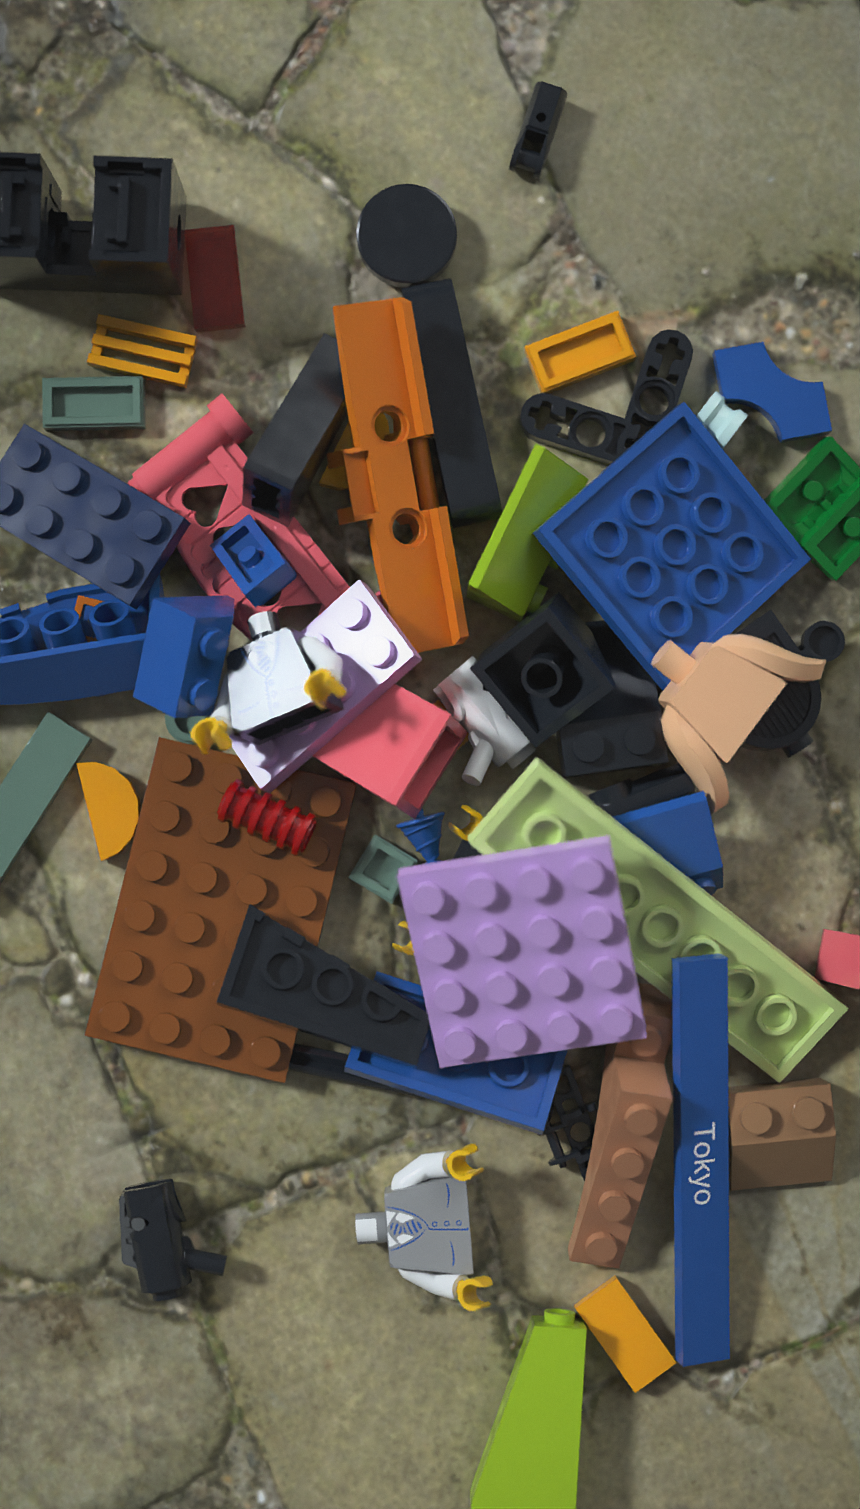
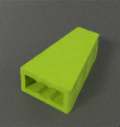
[470,1308,587,1509]

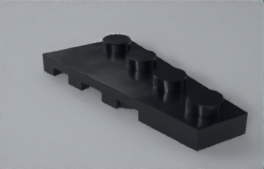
[217,904,430,1068]

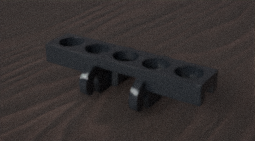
[538,1065,598,1182]

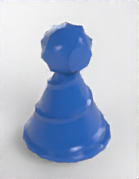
[396,807,445,864]

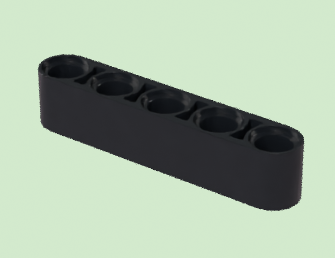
[401,278,502,529]

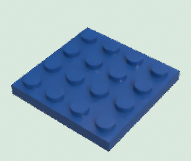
[533,402,811,691]

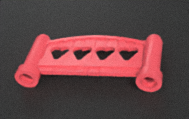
[126,393,383,641]

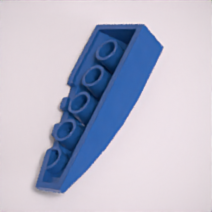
[0,574,165,705]

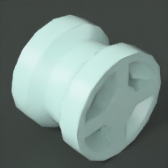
[696,391,748,449]

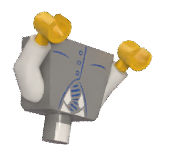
[355,1144,493,1311]

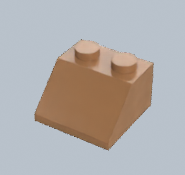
[728,1078,836,1191]

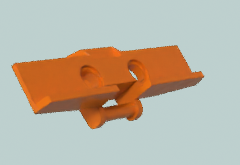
[326,297,469,653]

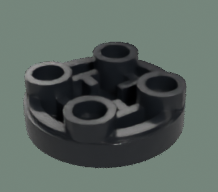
[356,184,457,288]

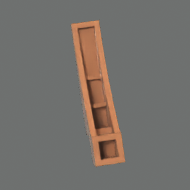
[568,983,673,1268]

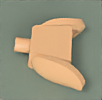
[651,634,826,815]

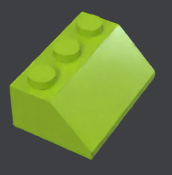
[466,443,589,622]

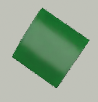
[764,436,860,581]

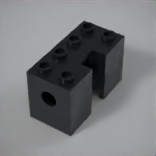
[0,152,187,295]

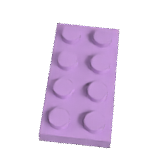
[229,580,422,793]

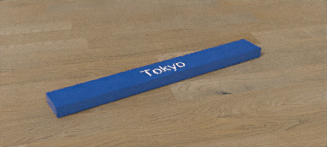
[672,953,730,1367]

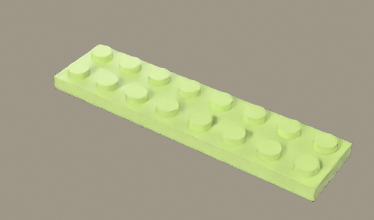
[468,757,849,1083]

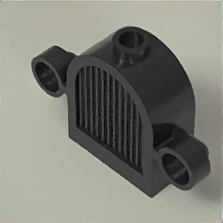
[736,610,845,758]

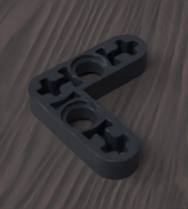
[520,329,693,466]

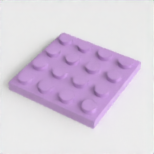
[397,835,647,1068]

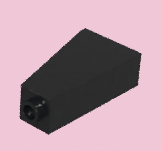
[242,333,347,527]

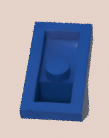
[210,514,297,608]

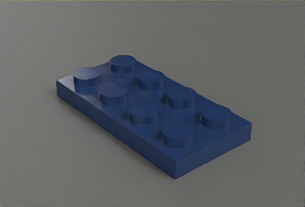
[0,423,191,610]

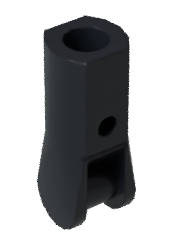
[509,81,568,180]

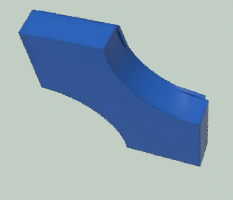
[712,342,832,443]

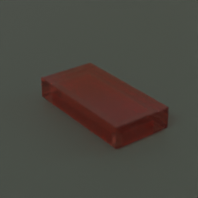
[184,224,246,333]

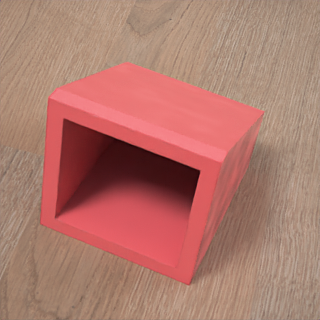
[312,684,468,819]

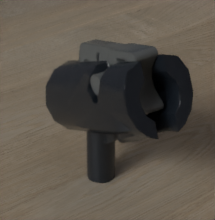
[119,1179,227,1301]

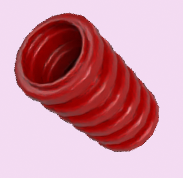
[217,779,317,857]

